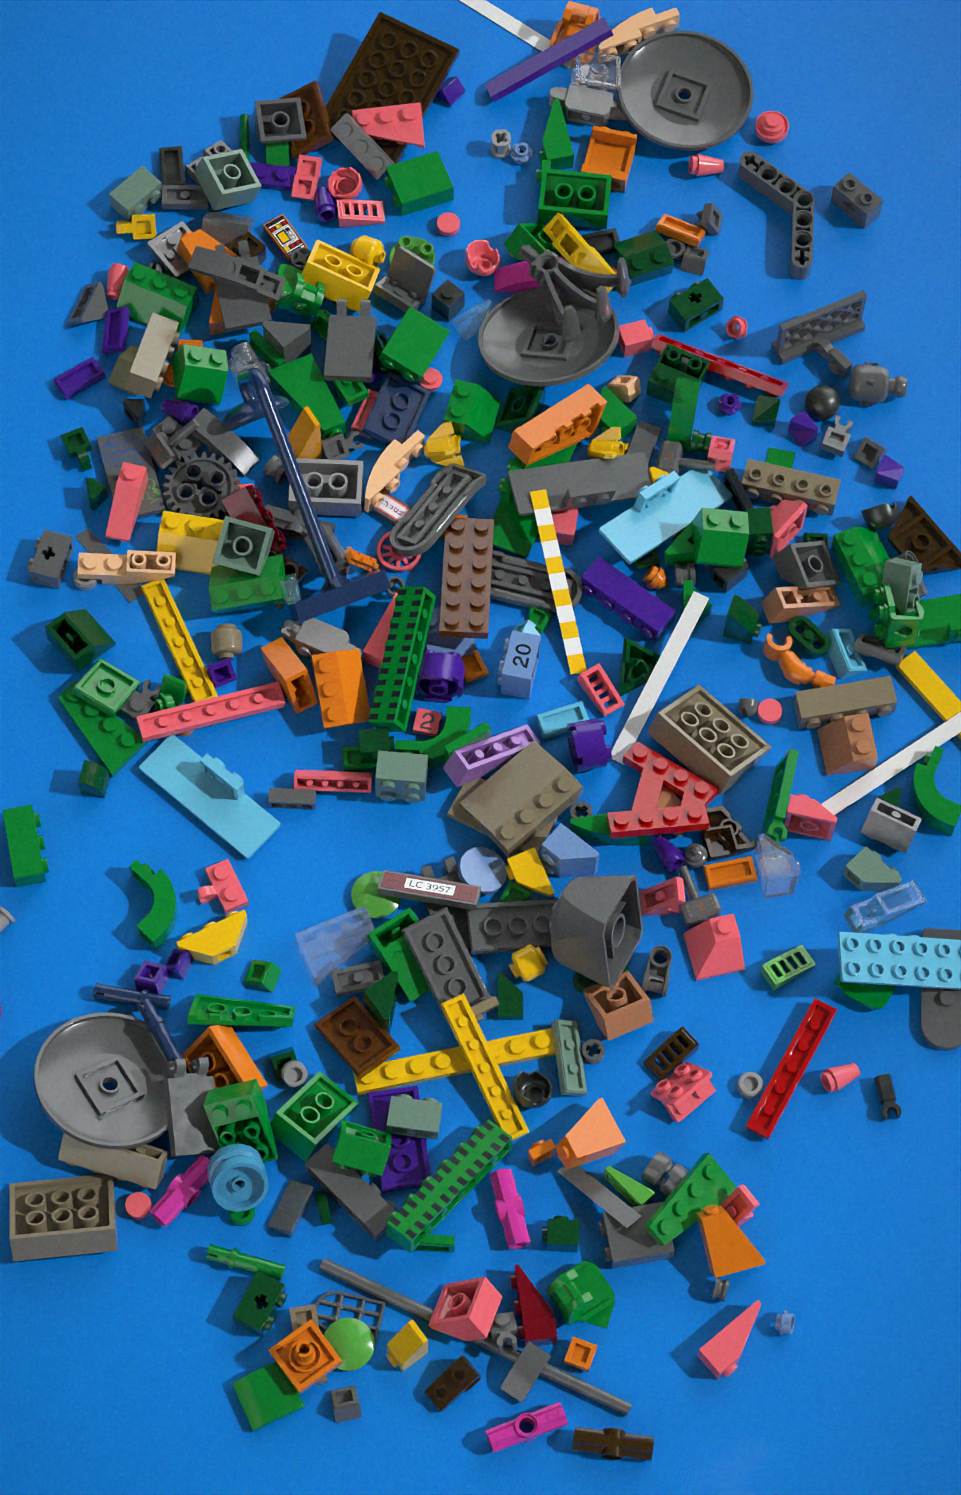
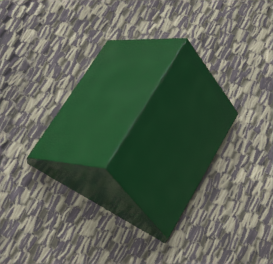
[495,385,546,434]
[364,971,399,1035]

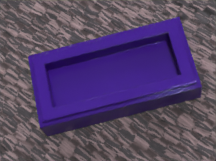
[102,306,130,356]
[53,357,106,400]

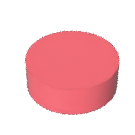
[437,213,460,237]
[757,699,782,725]
[125,1192,152,1220]

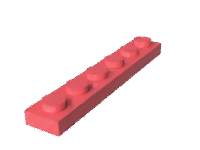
[136,681,285,742]

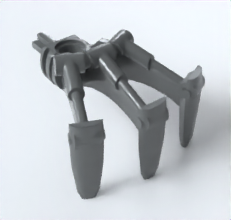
[518,245,632,343]

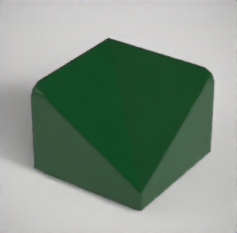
[752,395,781,428]

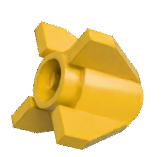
[424,421,464,466]
[587,427,629,459]

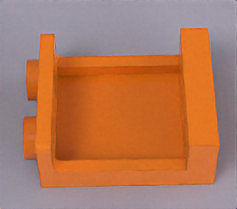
[581,126,637,193]

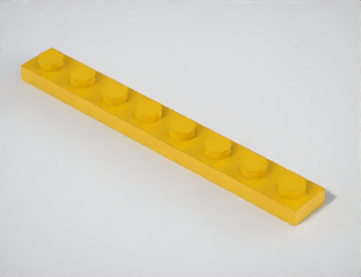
[353,1028,556,1095]

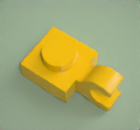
[116,214,157,239]

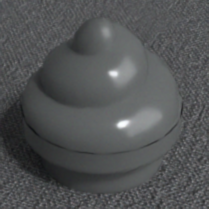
[683,843,708,868]

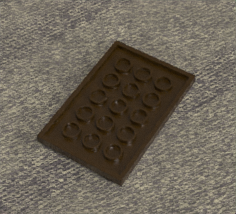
[326,12,460,164]

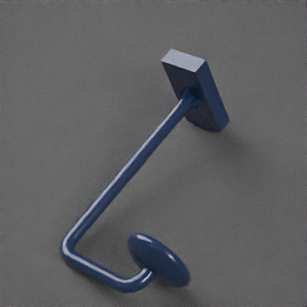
[222,367,391,623]

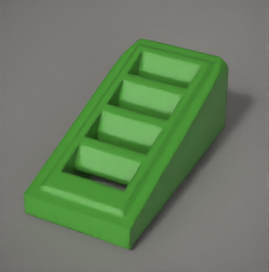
[760,945,816,991]
[603,1165,655,1207]

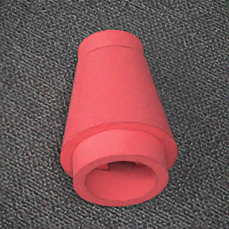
[689,154,724,177]
[106,263,129,300]
[820,1063,860,1092]

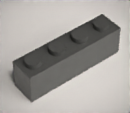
[305,1143,399,1243]

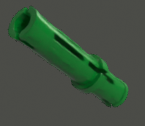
[206,1244,286,1281]

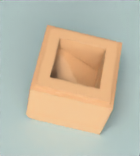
[607,375,641,402]

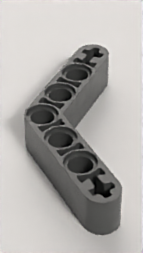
[738,151,814,280]

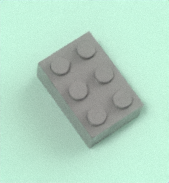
[289,458,364,517]

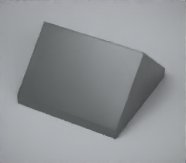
[202,211,254,252]
[263,321,312,363]

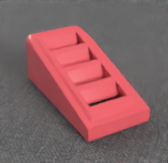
[337,199,385,228]
[576,663,625,717]

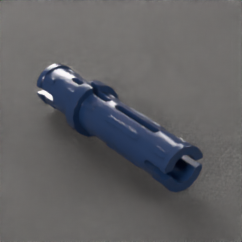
[93,983,171,1012]
[136,998,187,1064]

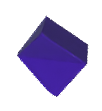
[788,411,818,447]
[874,454,904,489]
[133,960,170,994]

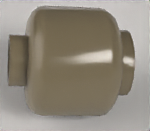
[211,624,242,661]

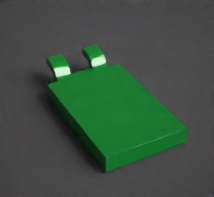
[758,749,799,850]

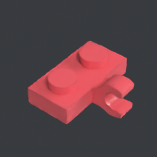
[197,859,248,914]

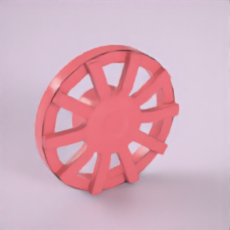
[377,531,422,573]

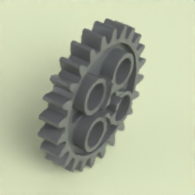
[163,452,240,519]

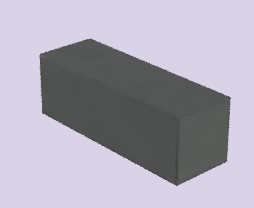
[268,788,316,810]

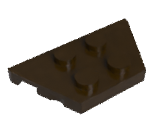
[887,496,961,575]

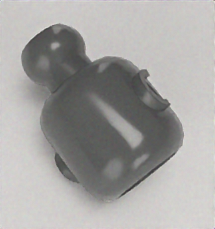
[849,362,907,406]

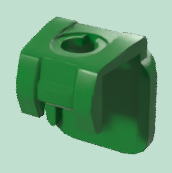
[274,264,325,320]
[869,584,924,648]
[833,972,896,1010]
[545,1261,614,1326]

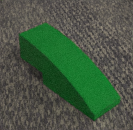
[569,814,649,846]

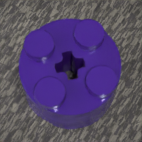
[415,650,465,703]
[567,718,612,772]

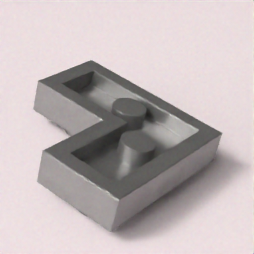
[146,221,191,279]

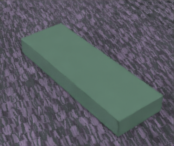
[551,1020,587,1096]

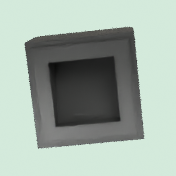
[681,245,710,275]
[853,437,887,469]
[329,1386,362,1423]

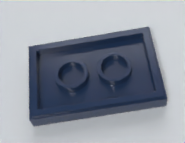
[361,371,431,445]

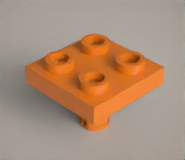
[268,1319,343,1394]

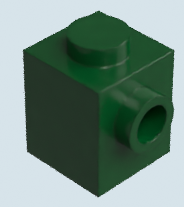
[359,728,395,764]
[542,1216,579,1253]

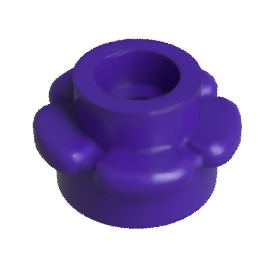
[718,393,741,416]

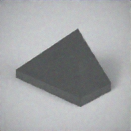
[67,282,108,325]

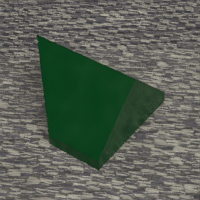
[619,638,660,697]

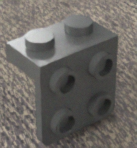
[372,246,436,313]

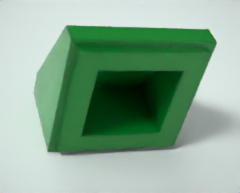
[266,141,289,166]
[160,674,188,706]
[244,960,281,992]

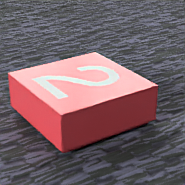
[413,708,442,737]

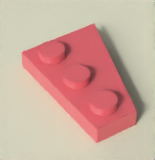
[352,102,425,149]

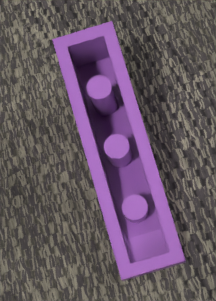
[443,724,540,787]

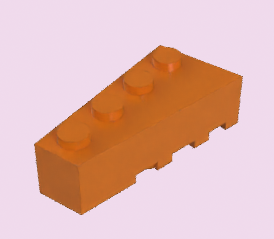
[508,384,607,466]

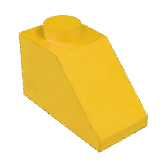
[504,847,554,898]
[386,1320,428,1371]

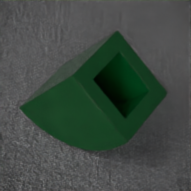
[78,760,111,798]

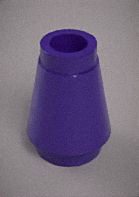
[315,187,337,222]
[161,399,198,424]
[651,835,685,872]

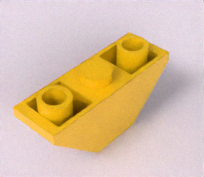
[176,910,248,965]

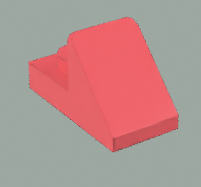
[707,435,735,472]
[640,877,686,916]
[719,1184,760,1227]

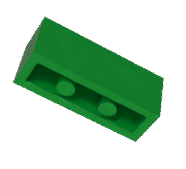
[2,805,49,887]

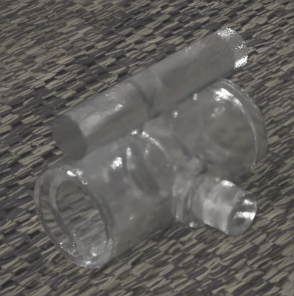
[227,342,271,393]

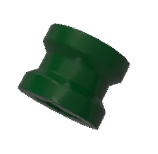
[689,430,712,456]

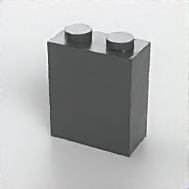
[598,1202,675,1269]

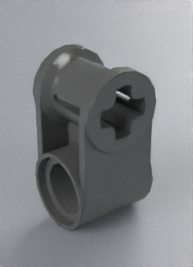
[642,945,672,997]

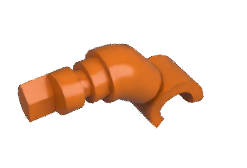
[763,633,836,688]

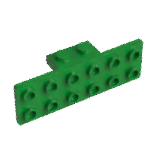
[492,443,578,558]
[895,594,961,649]

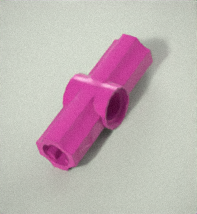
[149,1154,210,1228]
[490,1168,530,1250]
[485,1402,568,1453]

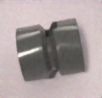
[641,1151,689,1196]

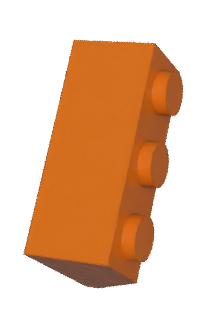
[311,649,370,729]
[182,1025,268,1091]

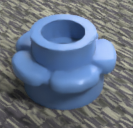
[510,142,533,164]
[775,1310,795,1336]

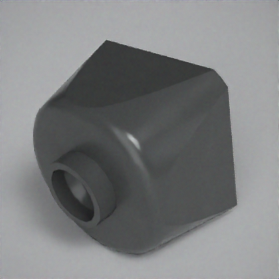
[549,875,643,989]

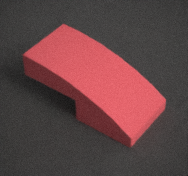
[291,155,323,201]

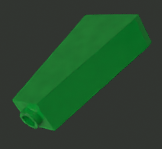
[268,354,346,440]

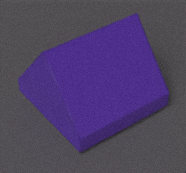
[436,76,466,106]
[206,657,237,688]
[165,949,194,980]

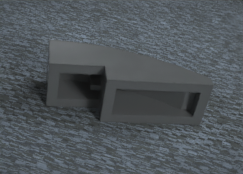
[191,408,260,477]

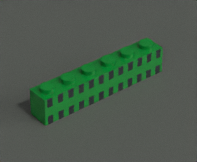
[369,586,436,732]
[386,1119,512,1254]

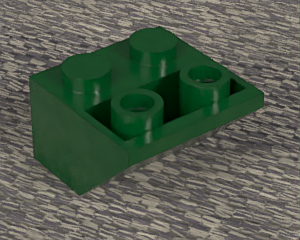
[646,343,710,405]
[45,609,116,673]

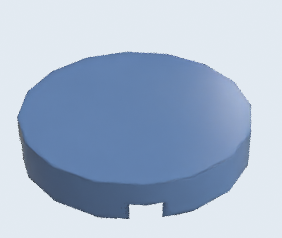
[458,847,507,895]

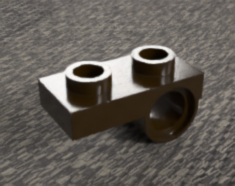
[424,1356,482,1412]

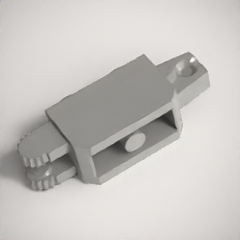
[549,84,627,127]
[281,618,363,662]

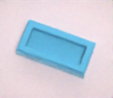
[536,701,589,740]

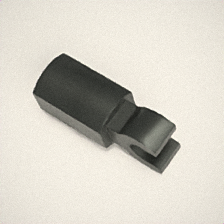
[874,1074,901,1121]

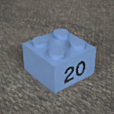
[497,630,541,700]

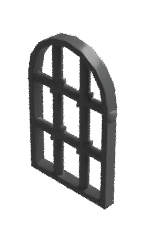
[316,1291,386,1343]

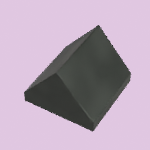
[123,399,146,428]

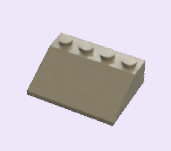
[647,685,771,796]
[459,741,583,858]
[9,1174,118,1261]

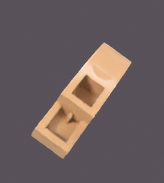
[598,8,680,62]
[364,430,425,512]
[78,550,176,584]

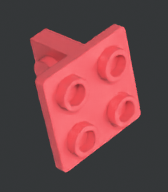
[650,1062,716,1123]

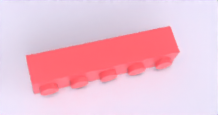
[294,770,372,793]

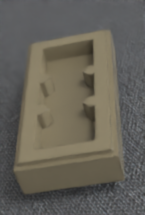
[448,996,499,1030]

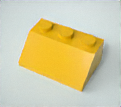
[301,240,380,313]
[157,511,224,574]

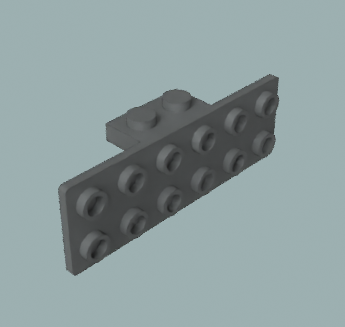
[508,452,653,516]

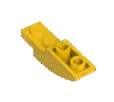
[543,213,616,293]

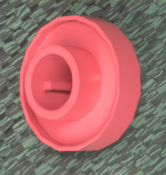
[755,111,789,144]

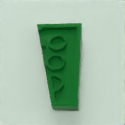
[58,681,146,778]
[187,993,296,1028]
[643,1153,737,1245]

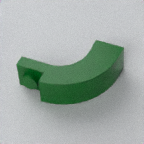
[395,706,471,768]
[911,746,961,836]
[129,860,177,951]

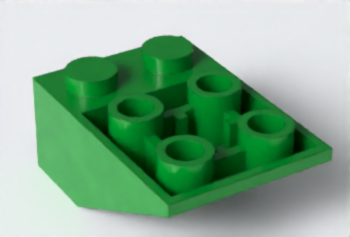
[368,907,430,1003]
[203,1079,278,1163]

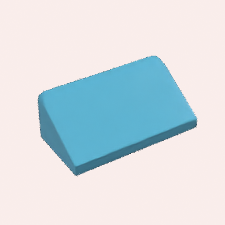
[826,628,867,679]

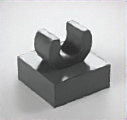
[694,203,723,236]

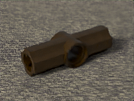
[572,1427,654,1461]

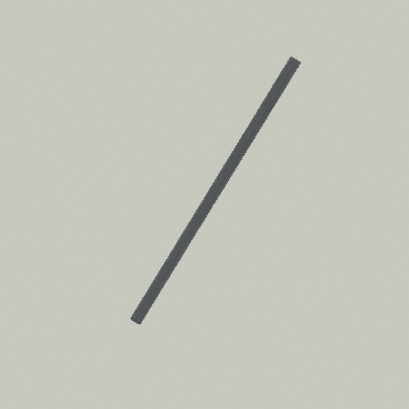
[319,1258,632,1416]

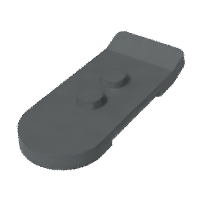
[389,464,487,557]
[490,550,583,614]
[920,928,961,1051]

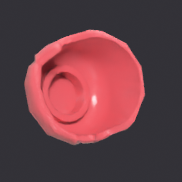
[328,167,362,200]
[465,240,501,276]

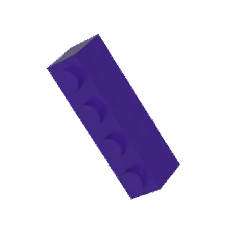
[581,557,676,642]

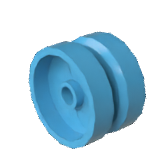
[207,1144,269,1212]

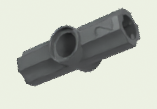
[265,504,336,541]

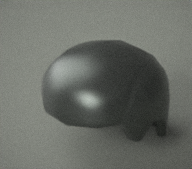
[805,385,840,420]
[861,502,900,530]
[513,1070,552,1109]

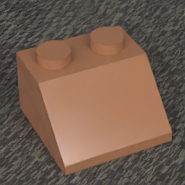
[817,713,878,776]
[583,971,654,1041]

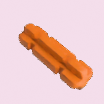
[344,549,379,571]

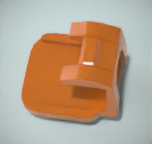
[549,1,600,64]

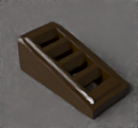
[643,1026,699,1081]

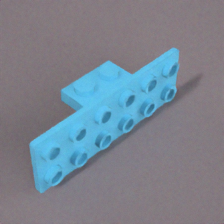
[599,469,733,564]
[139,735,281,859]
[837,932,961,990]

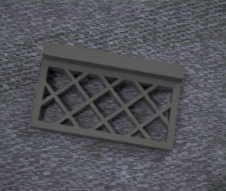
[771,290,867,365]

